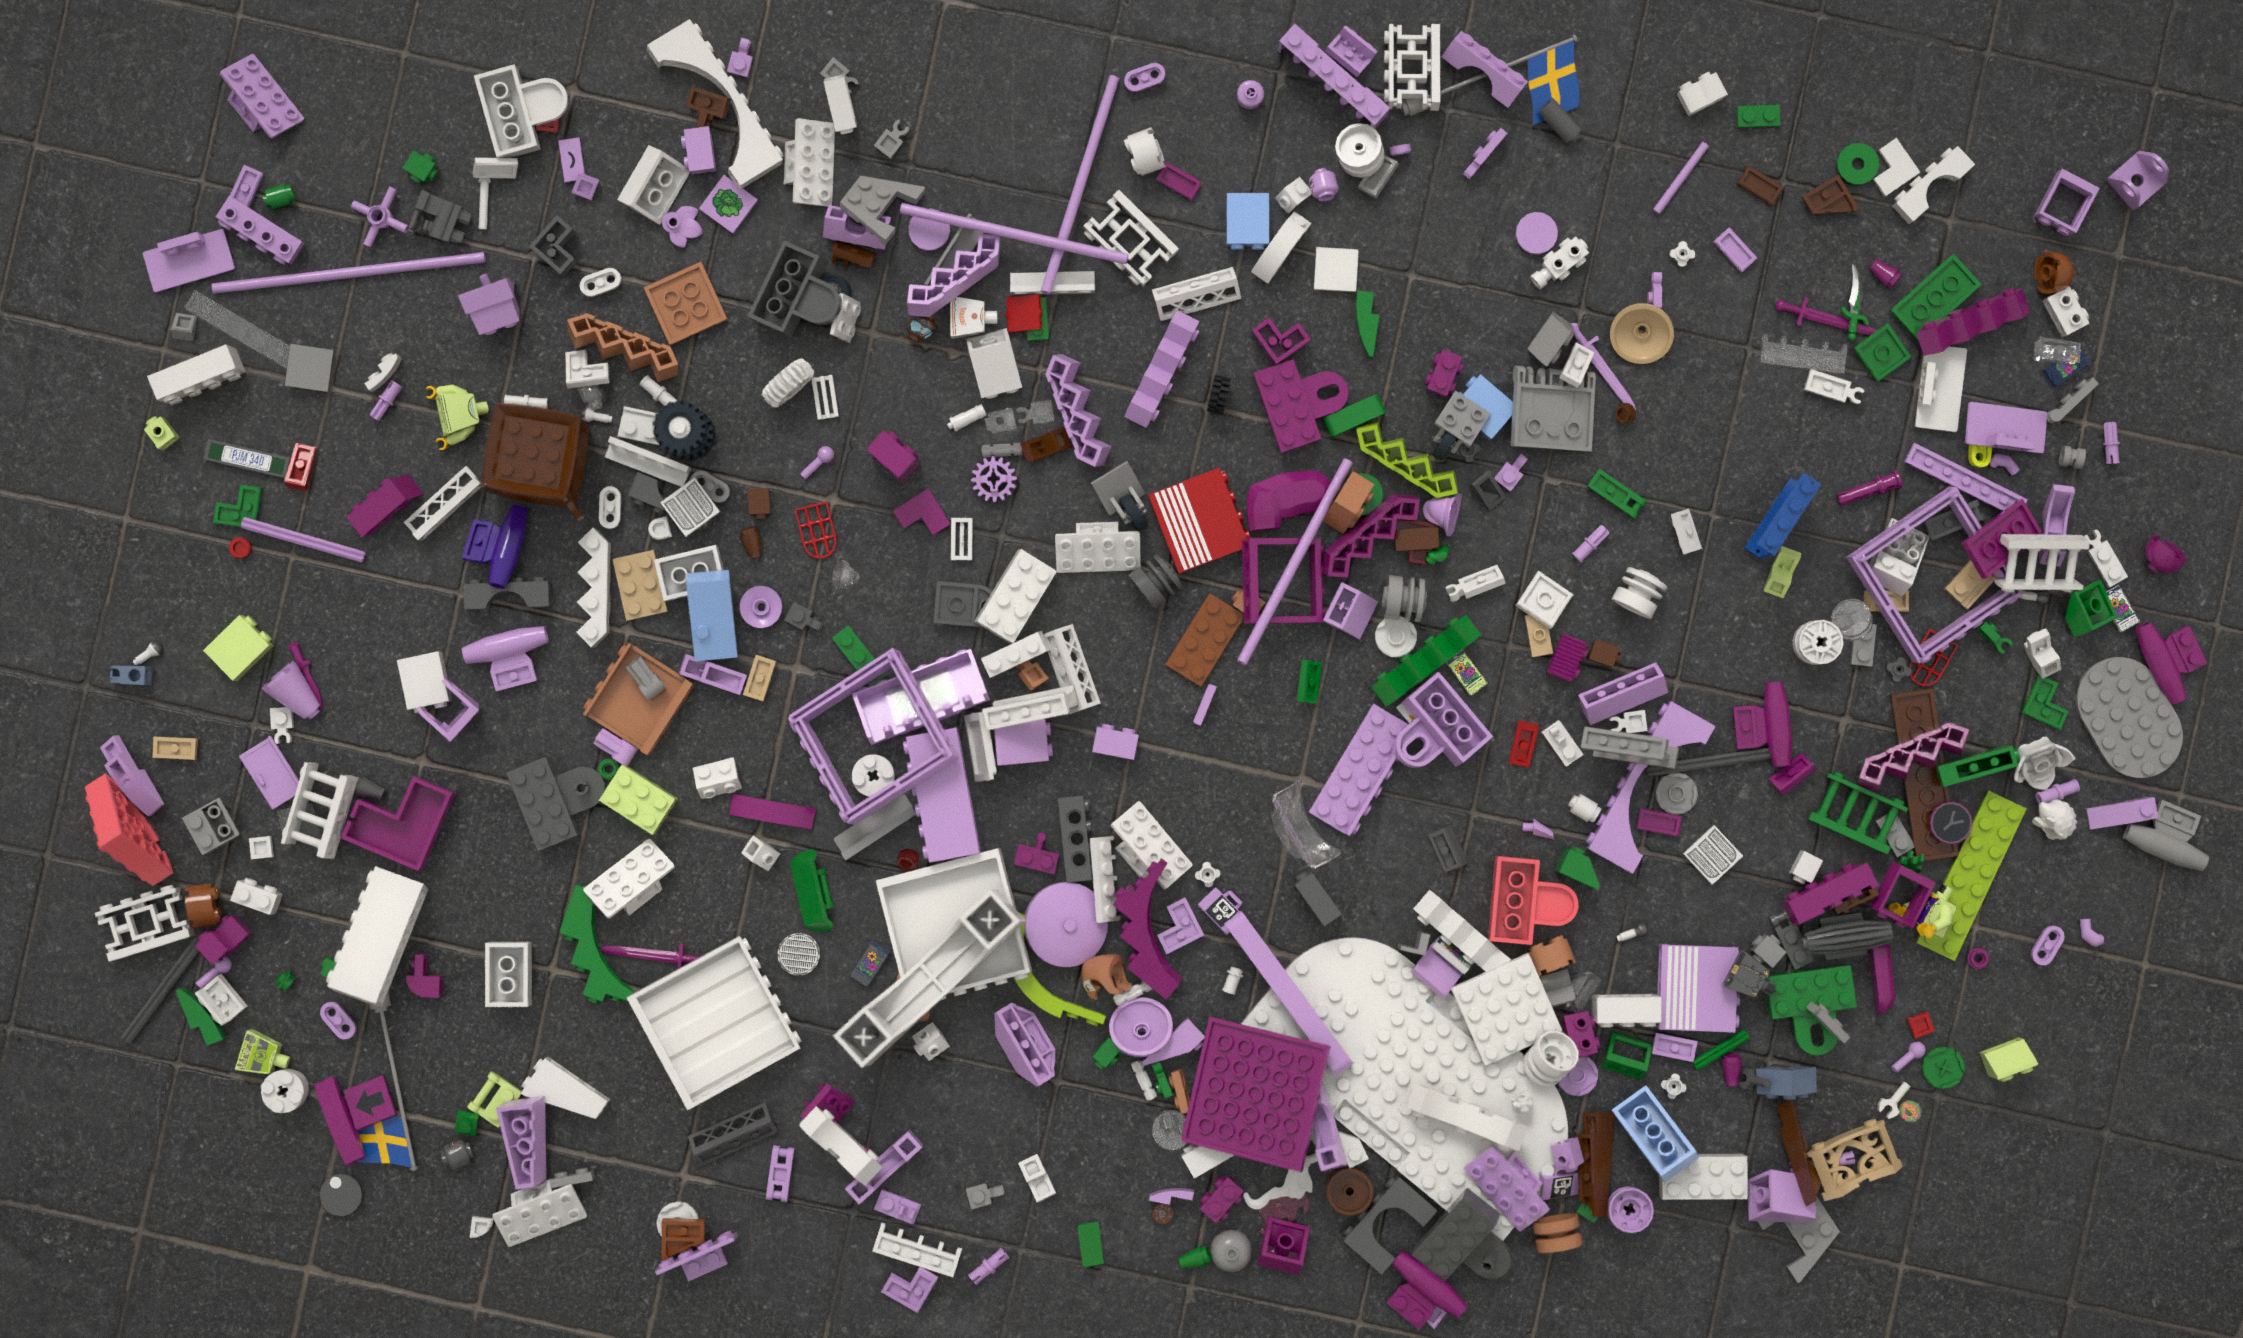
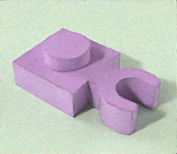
[1647,272,1662,309]

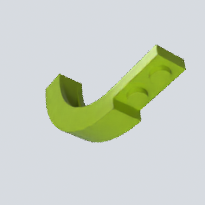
[1014,912,1106,1026]

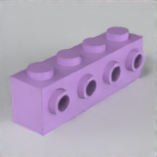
[216,195,305,265]
[1578,663,1668,725]

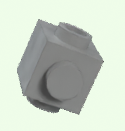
[1750,934,1786,968]

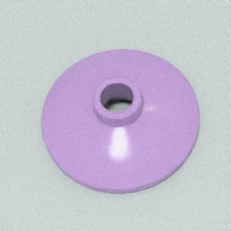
[740,586,782,628]

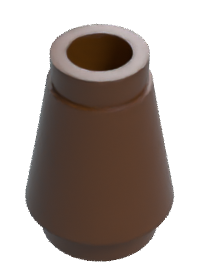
[739,526,762,559]

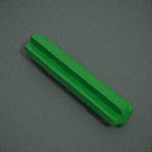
[1692,1030,1750,1070]

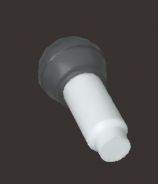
[2019,591,2050,605]
[1616,923,1648,942]

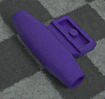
[462,505,528,589]

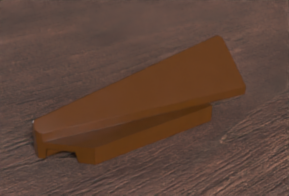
[1777,1100,1821,1206]
[1577,1112,1615,1217]

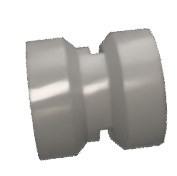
[2059,445,2086,469]

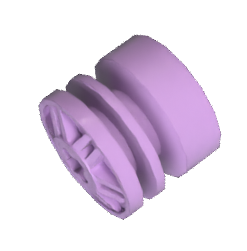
[1607,1186,1654,1233]

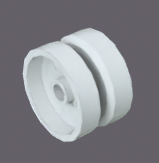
[1335,123,1385,178]

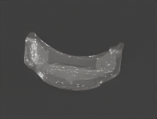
[1271,779,1342,869]

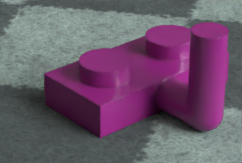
[1014,832,1059,874]

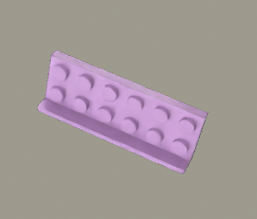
[1309,704,1408,836]

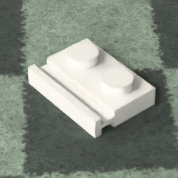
[618,406,659,445]

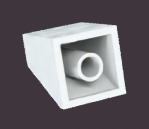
[966,328,1022,399]

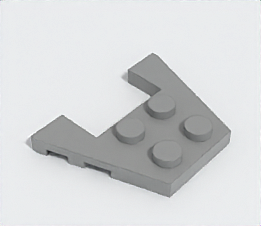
[840,176,925,245]
[1757,1196,1840,1283]

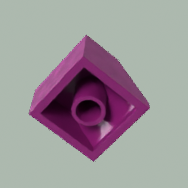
[1257,1217,1310,1275]

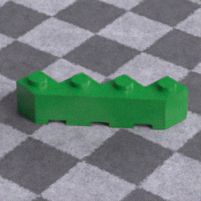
[1371,615,1481,707]

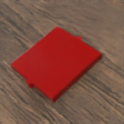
[1005,294,1043,332]

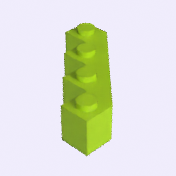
[1356,422,1459,498]

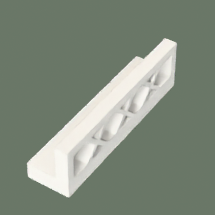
[1152,267,1242,321]
[1010,271,1095,295]
[605,436,692,487]
[404,466,482,541]
[1043,624,1100,714]

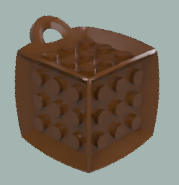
[482,403,589,522]

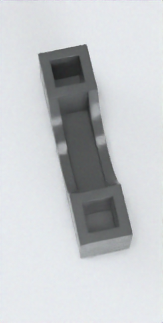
[628,472,718,530]
[463,577,552,610]

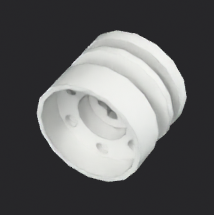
[1612,567,1667,619]
[1792,620,1843,665]
[1523,1031,1578,1087]

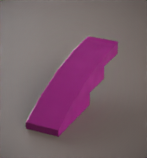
[314,1076,366,1166]

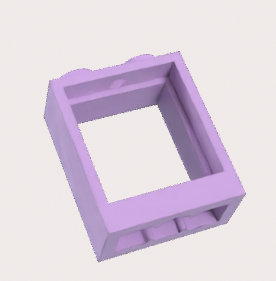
[2034,169,2100,236]

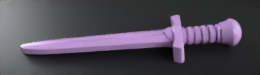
[1571,323,1636,410]

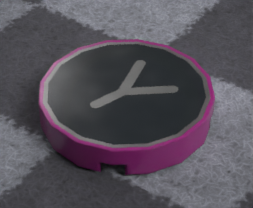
[1929,802,1973,844]

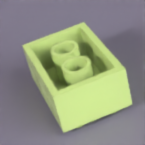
[599,765,678,835]

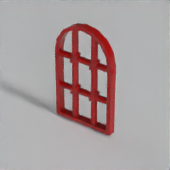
[794,501,837,559]
[1908,628,1959,686]

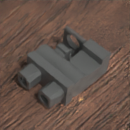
[408,190,473,244]

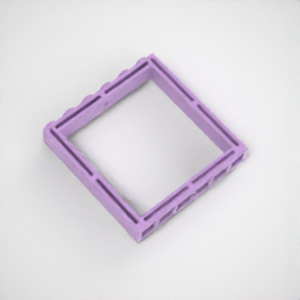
[1846,487,2023,664]
[788,648,960,825]

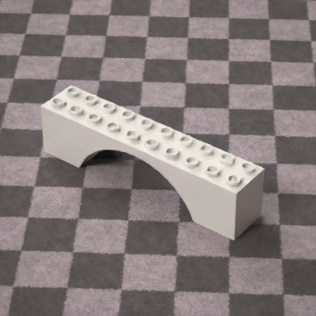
[834,889,1026,1068]

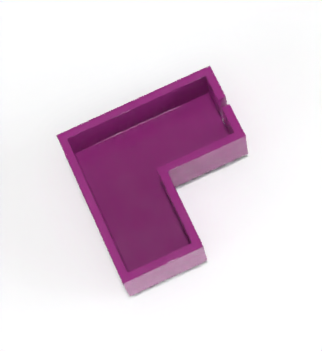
[341,776,456,871]

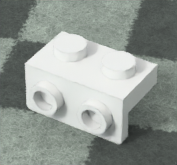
[693,757,742,799]
[195,974,247,1026]

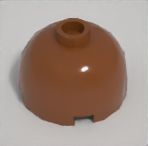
[2034,252,2075,294]

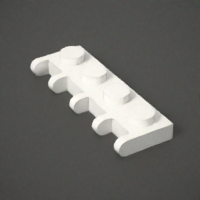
[1090,836,1121,923]
[873,1223,962,1277]

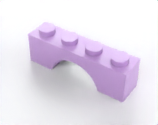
[1441,31,1528,108]
[1313,1083,1348,1171]
[845,1129,923,1204]

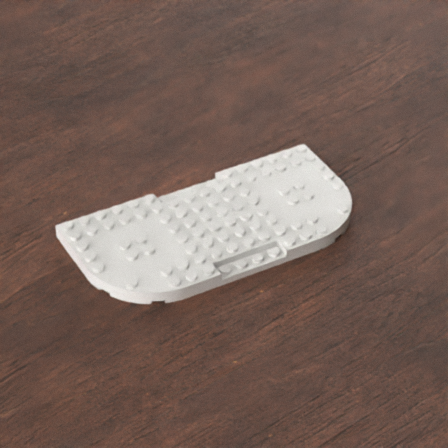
[1240,937,1568,1240]

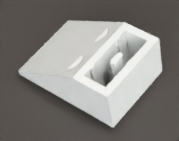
[1869,518,1929,596]

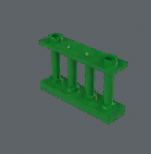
[1807,771,1908,855]

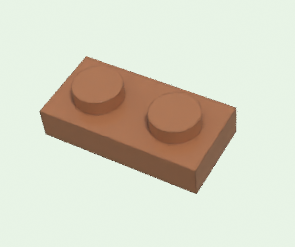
[1169,1068,1190,1114]

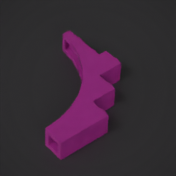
[1113,858,1182,999]

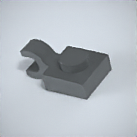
[784,602,823,631]

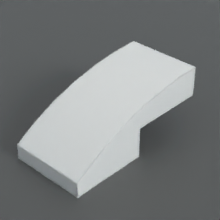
[1018,1154,1057,1203]

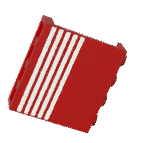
[1148,468,1251,575]

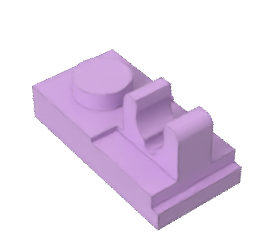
[874,1189,921,1224]

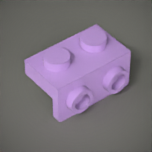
[1325,26,1377,77]

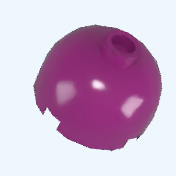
[2144,533,2188,574]

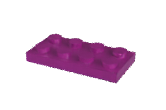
[1961,499,2044,579]

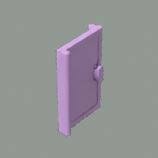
[239,736,299,810]

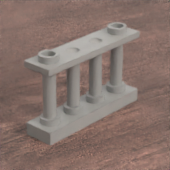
[1581,727,1679,769]

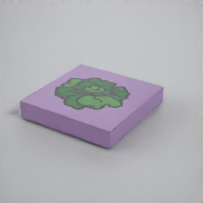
[699,175,758,234]

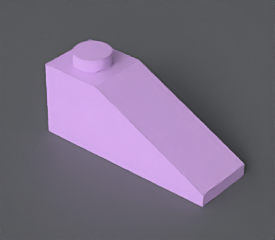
[2085,797,2158,830]
[1142,1017,1205,1065]

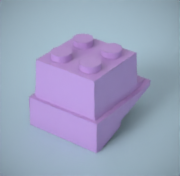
[458,274,520,335]

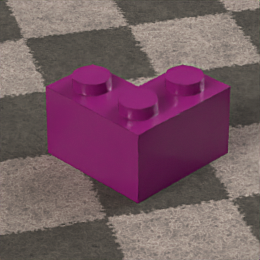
[1251,318,1311,365]
[195,915,253,965]

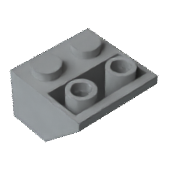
[1528,312,1574,366]
[182,797,240,855]

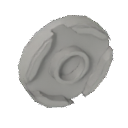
[1655,773,1698,815]

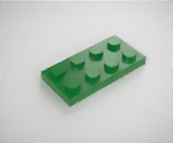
[1889,253,1982,342]

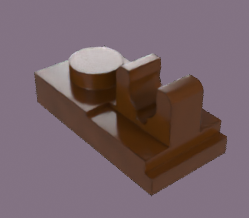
[831,240,877,268]

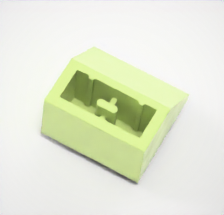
[1979,1037,2038,1081]

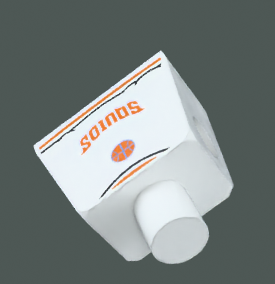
[950,297,997,339]

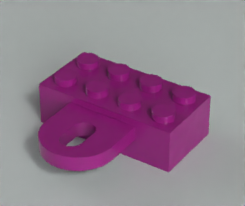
[1253,359,1348,455]

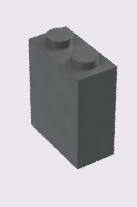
[1293,871,1341,927]

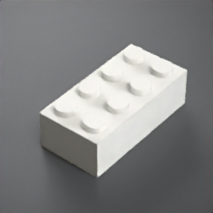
[147,345,245,405]
[974,549,1057,643]
[1659,1154,1748,1200]

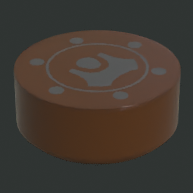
[1152,1203,1173,1224]

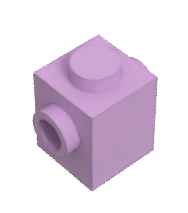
[1550,1137,1584,1172]

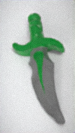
[1840,264,1869,341]

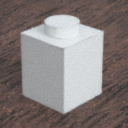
[1789,850,1823,884]

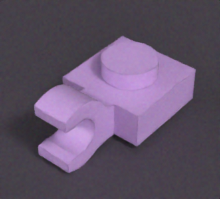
[727,38,753,78]
[1494,454,1528,492]

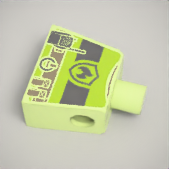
[235,1029,290,1074]

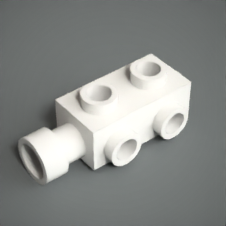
[1530,237,1589,289]

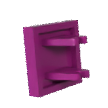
[800,1083,855,1123]

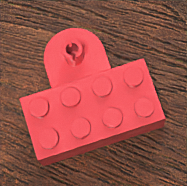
[1488,856,1579,945]

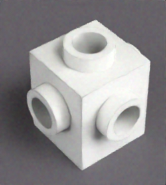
[912,1022,950,1061]

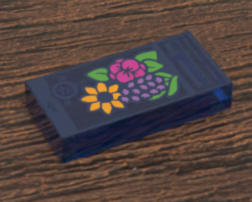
[2043,345,2090,387]

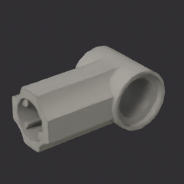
[626,656,666,701]

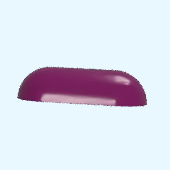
[1868,943,1896,1015]

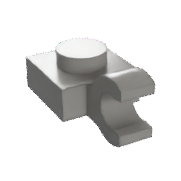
[966,1182,1005,1209]

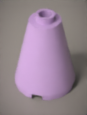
[261,661,320,719]

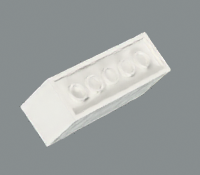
[326,866,428,1008]

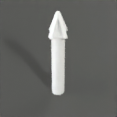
[478,178,491,230]

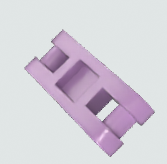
[766,1145,795,1202]

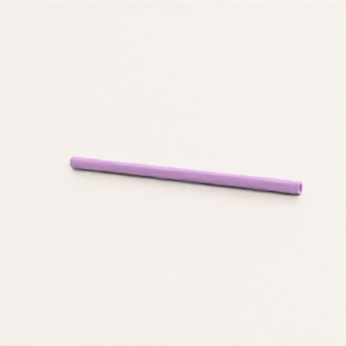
[1040,75,1119,294]
[900,203,1128,264]
[1237,458,1353,665]

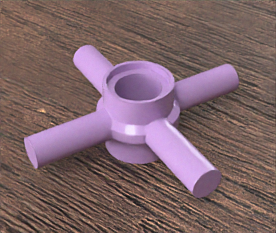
[351,186,409,247]

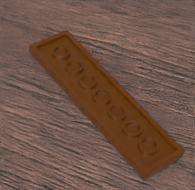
[1890,689,1959,861]

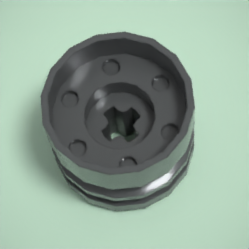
[1128,553,1184,610]

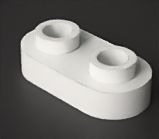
[580,268,622,297]
[599,486,622,529]

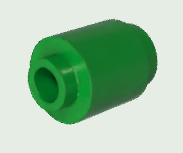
[262,184,296,210]

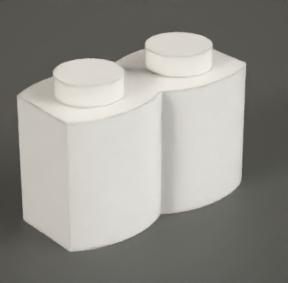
[1677,72,1728,116]

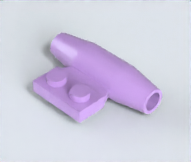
[462,626,549,691]

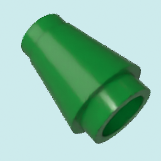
[1179,1245,1212,1269]

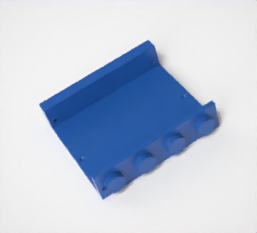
[1744,472,1821,560]

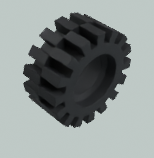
[1206,375,1231,415]

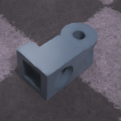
[109,666,153,686]

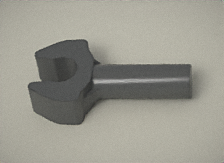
[1739,1068,1771,1090]

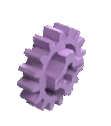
[971,456,1017,503]

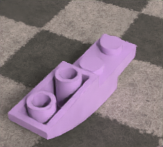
[100,735,164,816]

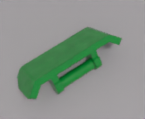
[790,849,835,932]

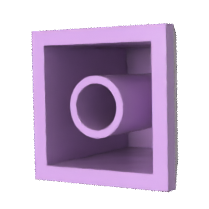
[994,719,1053,765]
[1748,1170,1817,1223]

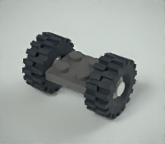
[652,400,715,461]

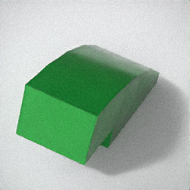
[1355,290,1379,359]
[175,987,227,1046]

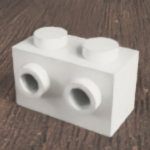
[2042,286,2089,337]
[230,878,283,915]

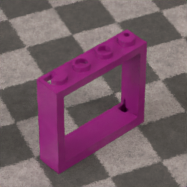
[1242,538,1325,624]

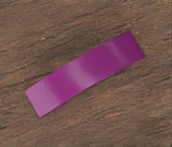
[729,794,816,829]

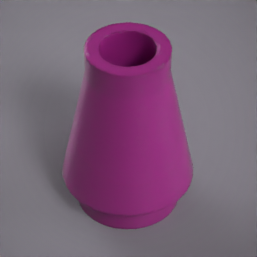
[1869,259,1902,289]
[1722,1054,1743,1086]

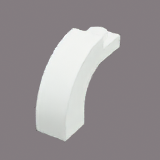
[1251,211,1311,283]

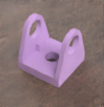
[2106,151,2169,211]
[416,678,479,742]

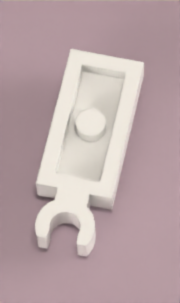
[1804,369,1864,404]
[2084,529,2128,587]
[1445,565,1506,602]

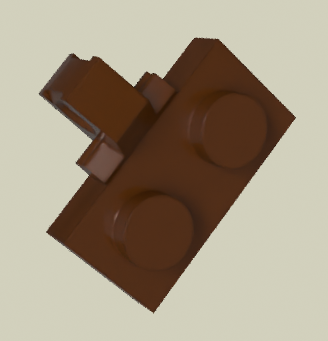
[686,86,731,128]

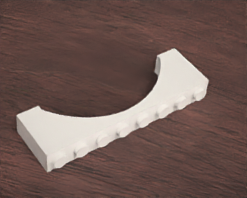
[647,19,783,190]

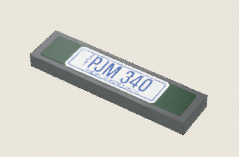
[203,439,291,478]

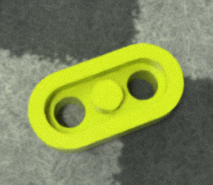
[1968,444,1992,468]

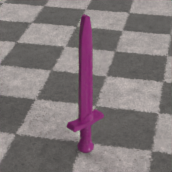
[1775,297,1876,335]
[600,943,704,969]

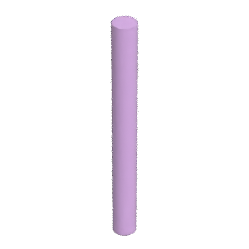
[1653,142,1709,214]

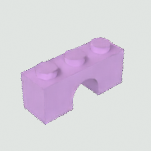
[823,205,891,250]

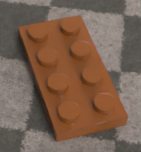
[1165,593,1244,687]

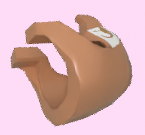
[1081,954,1132,1000]

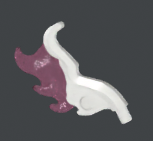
[1243,1153,1318,1234]

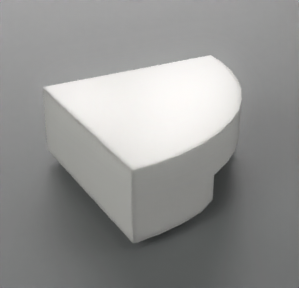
[470,1216,494,1238]

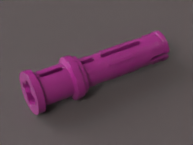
[1837,470,1903,506]

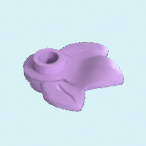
[662,206,703,248]

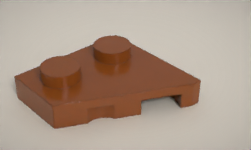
[662,1218,705,1260]

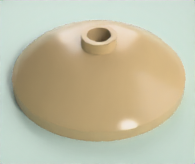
[1610,303,1674,364]

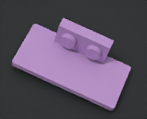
[220,54,304,138]
[143,229,235,293]
[1965,402,2047,454]
[1464,1146,1550,1231]
[655,1230,739,1281]

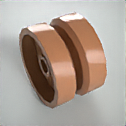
[1532,1213,1583,1253]

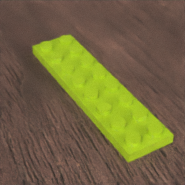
[1915,790,2027,961]

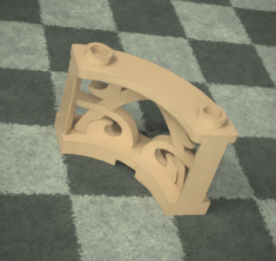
[1807,1119,1903,1201]

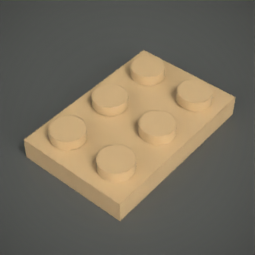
[612,550,668,621]

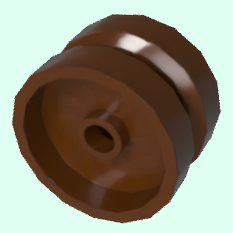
[1325,1166,1373,1215]

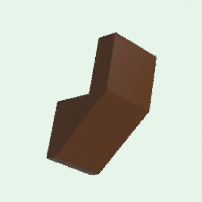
[1020,427,1072,463]

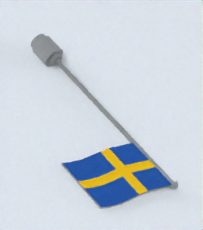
[1400,35,1580,126]
[350,992,418,1171]

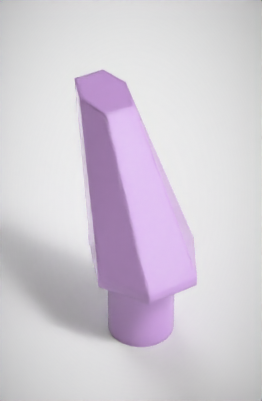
[1522,819,1554,839]

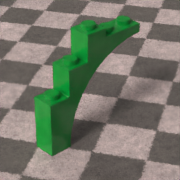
[559,884,637,1006]

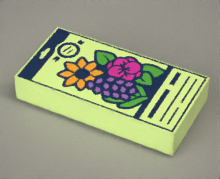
[1446,649,1487,696]

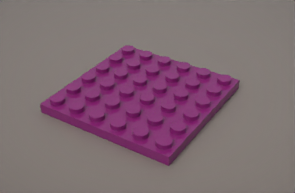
[1181,1017,1331,1172]

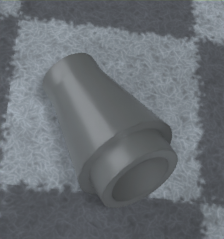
[354,776,385,800]

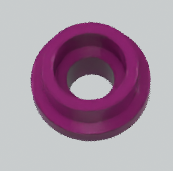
[1967,948,1989,969]

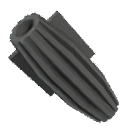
[1801,912,1893,960]

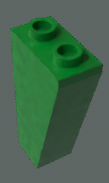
[1935,745,2020,787]

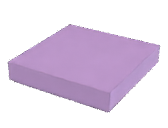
[1411,942,1462,999]

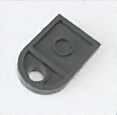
[932,581,992,627]

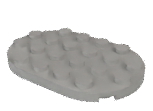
[2075,657,2183,778]

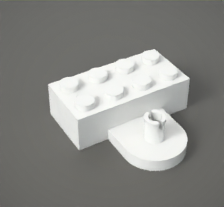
[474,64,569,158]

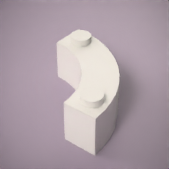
[799,1106,882,1186]

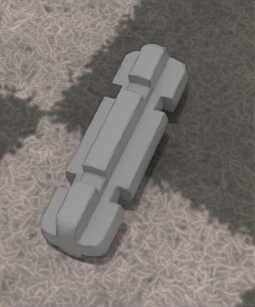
[981,443,1023,458]

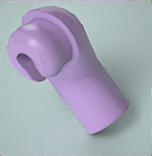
[1989,453,2020,476]
[2080,919,2104,947]

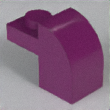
[406,953,444,998]

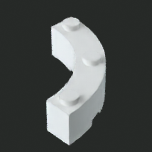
[1406,1083,1528,1152]

